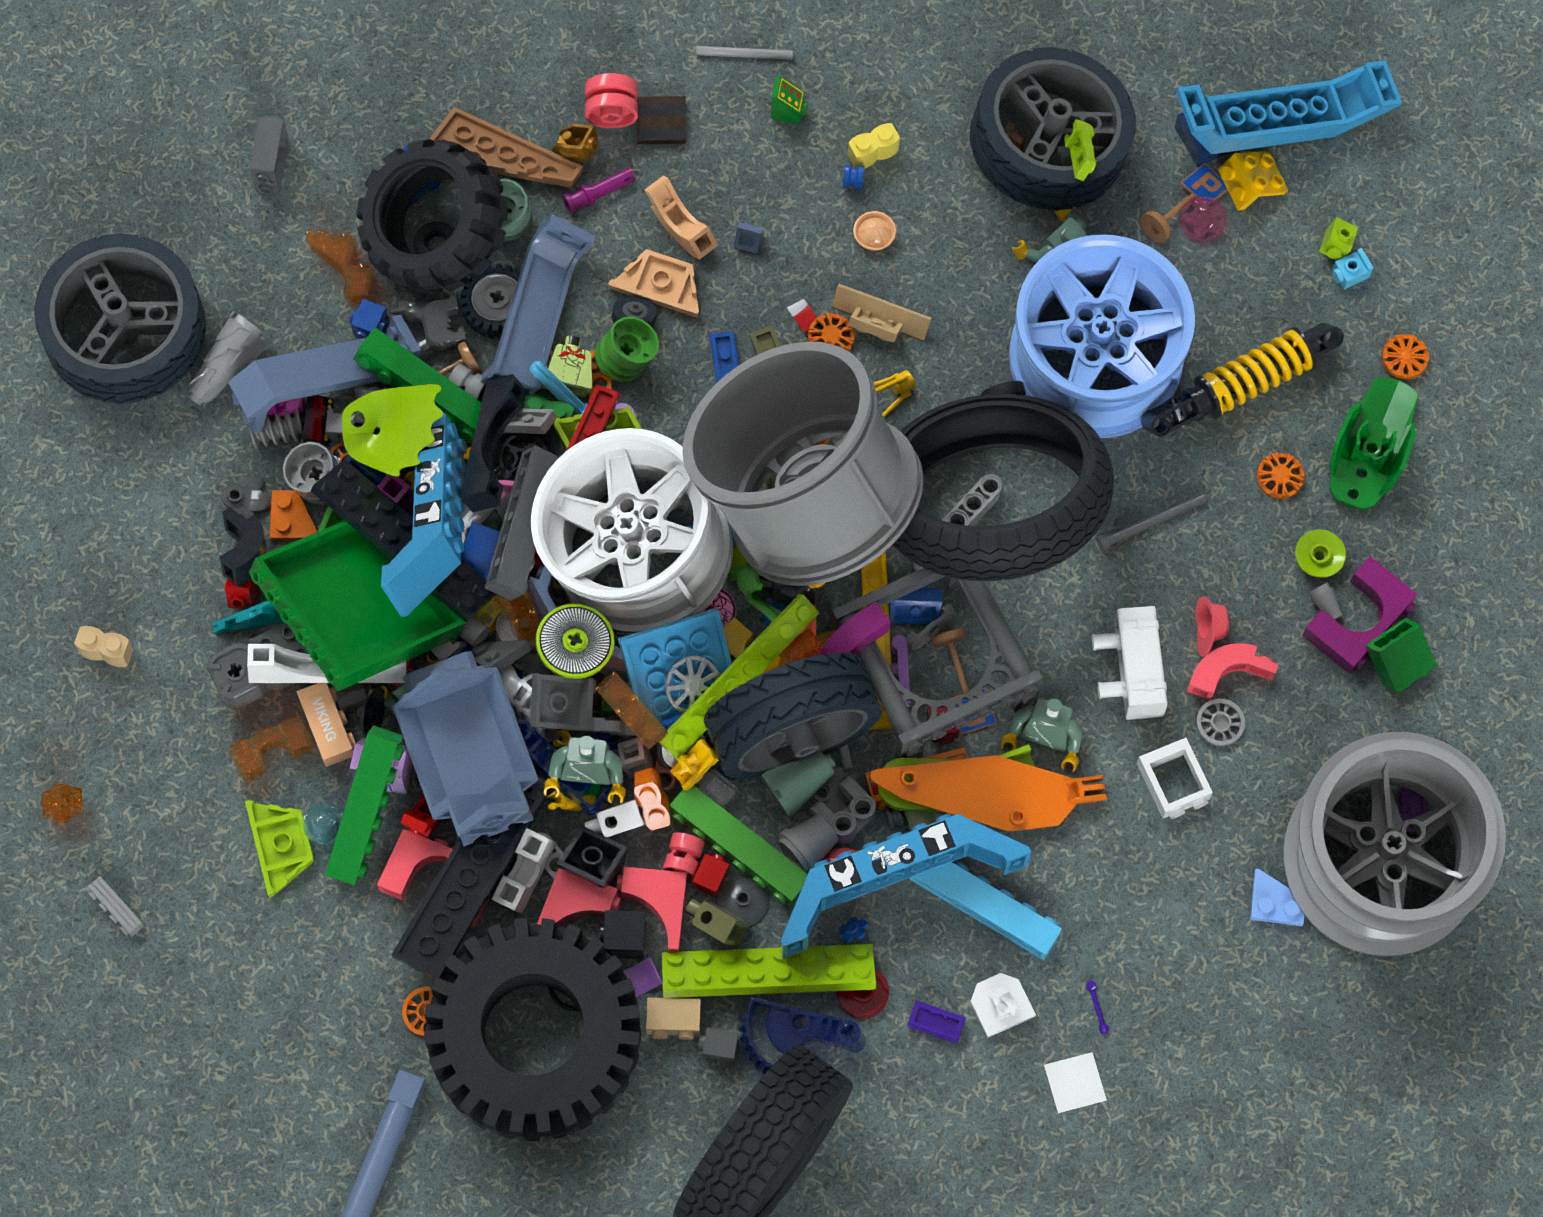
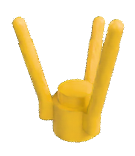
[873,370,916,418]

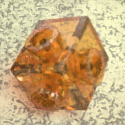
[41,784,83,823]

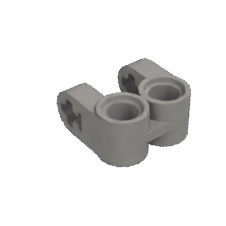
[809,776,877,844]

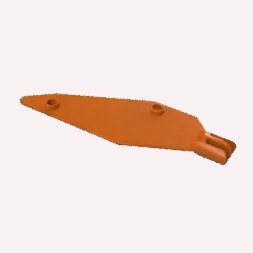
[870,755,1107,832]

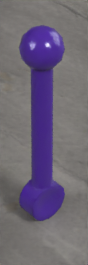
[1086,981,1109,1034]

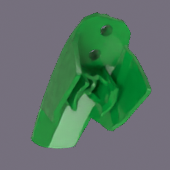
[1329,377,1419,511]

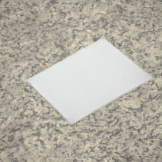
[1044,1052,1106,1113]

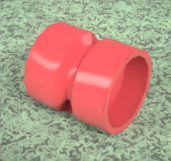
[663,833,705,879]

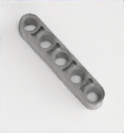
[912,474,1002,571]

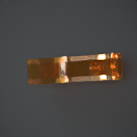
[306,229,376,304]

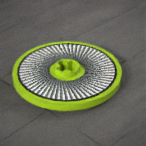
[536,604,614,679]

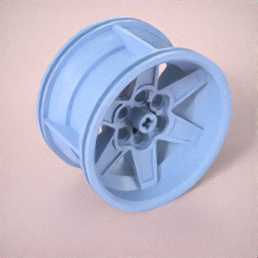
[1009,235,1195,438]

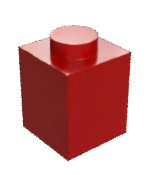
[692,853,729,898]

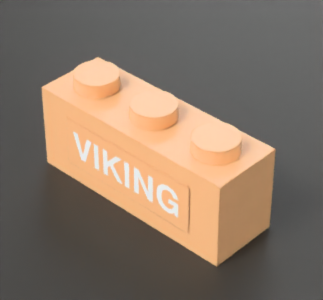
[296,683,356,767]

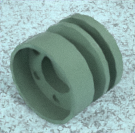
[500,179,532,242]

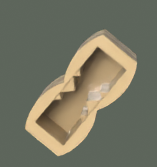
[74,626,134,667]

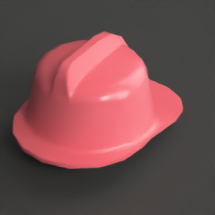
[1195,596,1229,657]

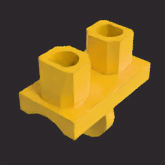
[670,739,719,791]

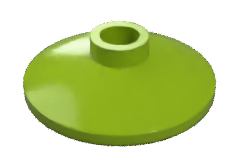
[1295,529,1346,578]

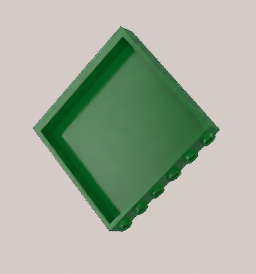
[249,521,467,692]

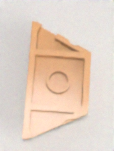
[608,249,699,318]

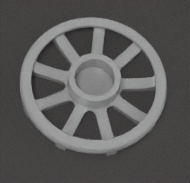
[665,656,720,713]

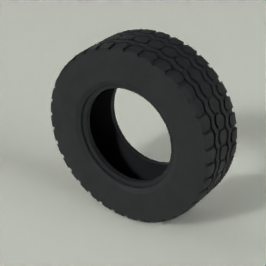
[673,1044,853,1217]

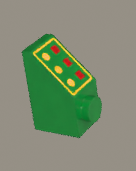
[771,76,808,124]

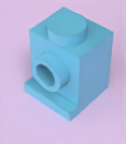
[1332,248,1374,289]

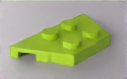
[245,800,314,898]

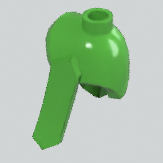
[732,564,781,622]

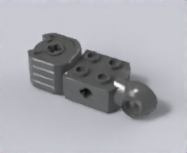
[206,623,309,710]

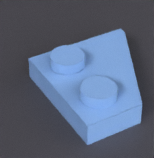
[1250,869,1304,926]

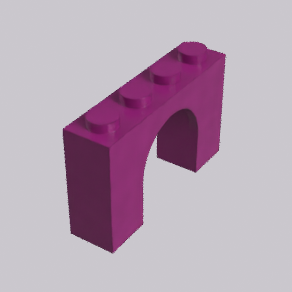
[1302,556,1418,674]

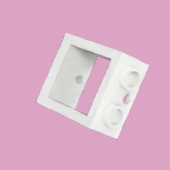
[1137,738,1213,819]

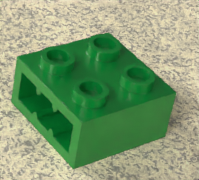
[1366,618,1437,693]

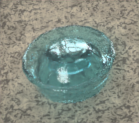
[303,802,343,845]

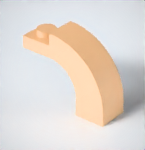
[644,175,718,260]

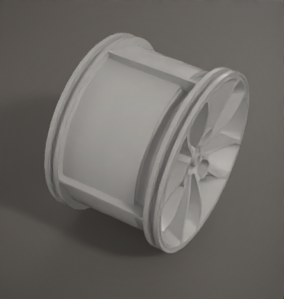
[682,342,923,586]

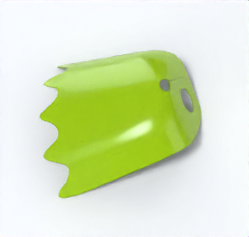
[342,384,443,476]

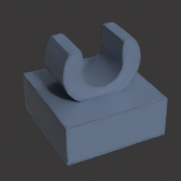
[734,222,763,254]

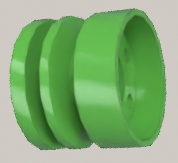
[594,317,659,382]

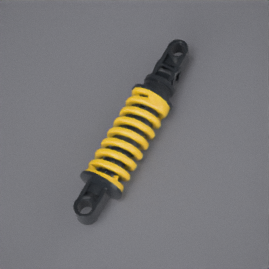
[1141,323,1344,437]

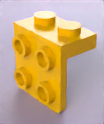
[1218,151,1288,210]

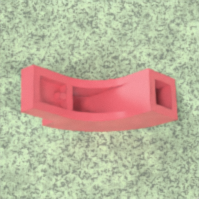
[1187,643,1279,700]

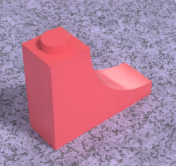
[617,867,687,952]
[537,868,622,927]

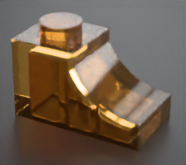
[495,590,540,642]

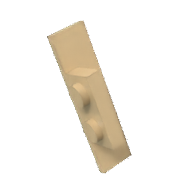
[832,284,931,343]

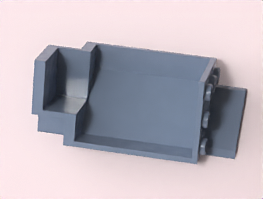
[392,651,538,846]

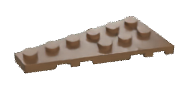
[430,107,583,188]

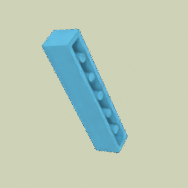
[909,862,1062,960]

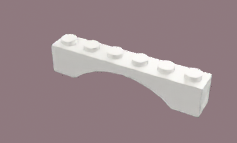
[247,644,406,683]

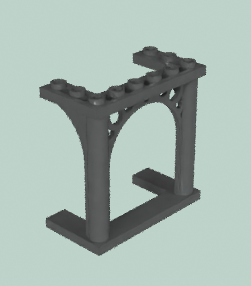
[830,568,1043,759]

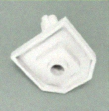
[970,973,1036,1038]

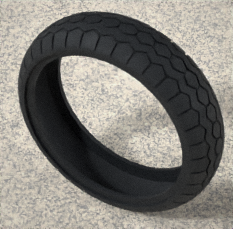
[892,394,1114,581]

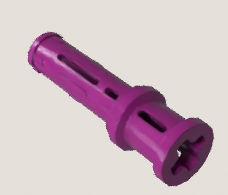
[562,167,636,215]

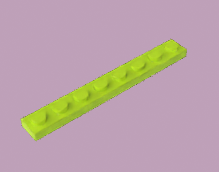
[657,594,819,760]

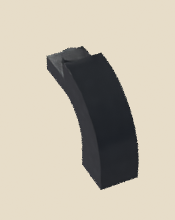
[219,507,267,588]

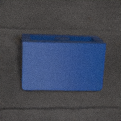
[889,588,942,624]

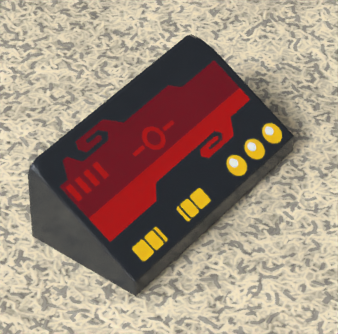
[302,394,334,447]

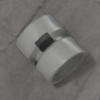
[448,364,486,403]

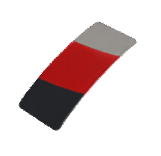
[787,299,823,339]

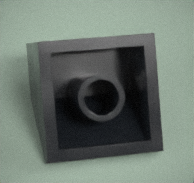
[556,825,628,889]

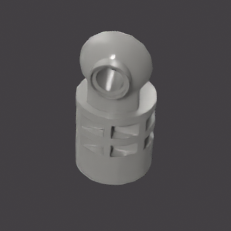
[499,664,561,743]

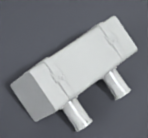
[1092,606,1168,720]

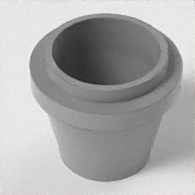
[778,814,839,873]

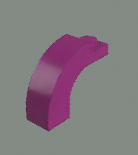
[820,601,891,655]

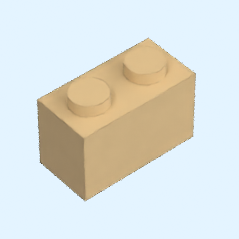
[646,998,701,1040]

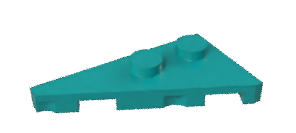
[213,601,284,634]

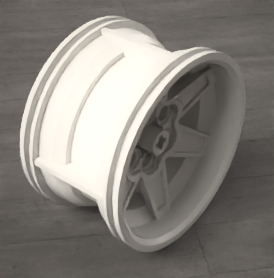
[531,428,733,636]

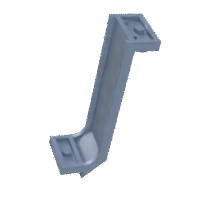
[480,214,595,402]
[228,315,421,434]

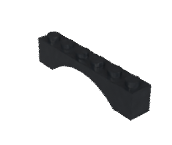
[460,374,526,513]

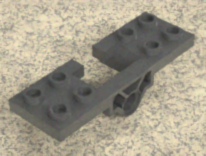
[530,674,663,739]

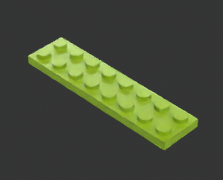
[662,944,876,998]

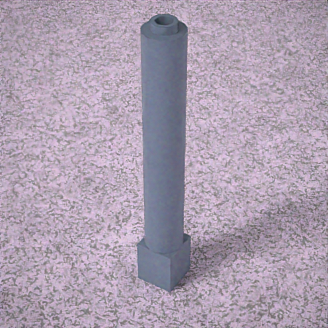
[341,1070,426,1217]

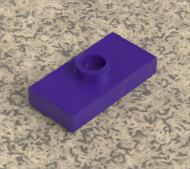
[907,1000,966,1044]

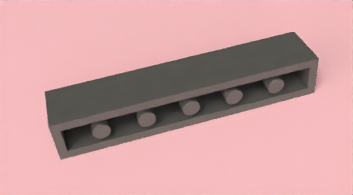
[485,445,560,600]

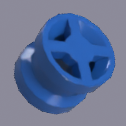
[842,164,865,190]

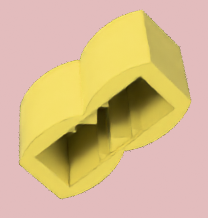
[848,123,900,169]

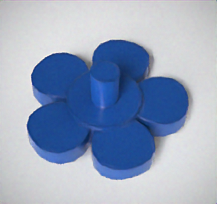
[839,917,868,943]

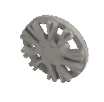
[1196,699,1245,746]

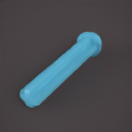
[529,361,587,415]

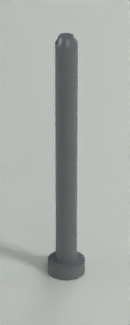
[1096,494,1208,553]

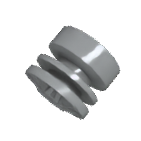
[283,442,341,506]

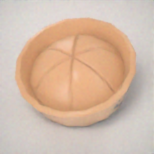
[853,211,896,252]

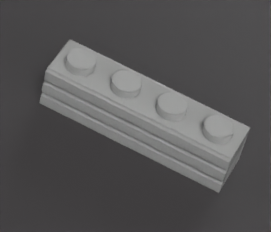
[88,876,144,937]

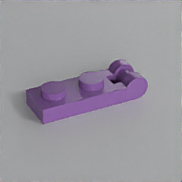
[891,635,910,710]

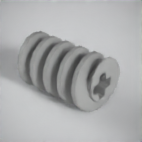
[249,409,303,449]

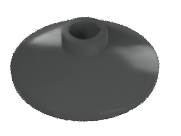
[717,876,769,926]

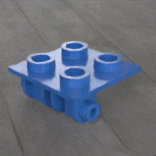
[461,522,500,581]

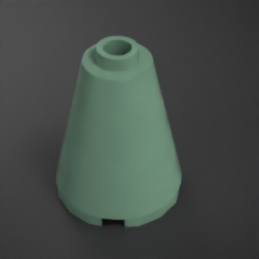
[762,751,836,817]

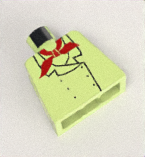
[540,336,592,398]

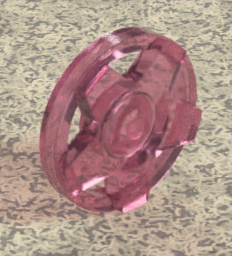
[1180,197,1227,243]

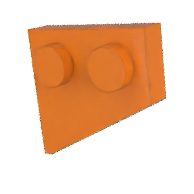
[270,490,317,541]

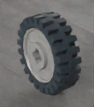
[461,264,520,339]

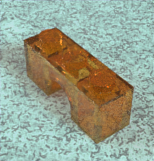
[594,671,668,750]
[229,715,315,783]

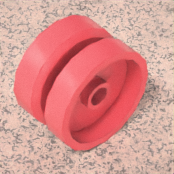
[585,73,638,128]

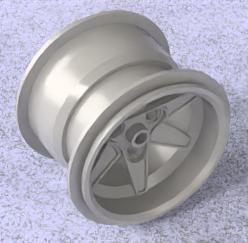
[1283,732,1506,956]

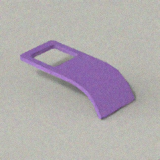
[624,957,663,997]

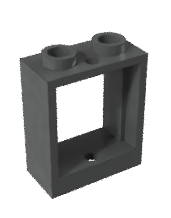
[250,116,289,194]

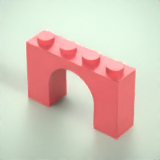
[377,829,491,930]

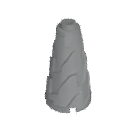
[188,311,272,406]

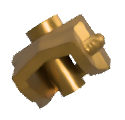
[551,123,599,163]

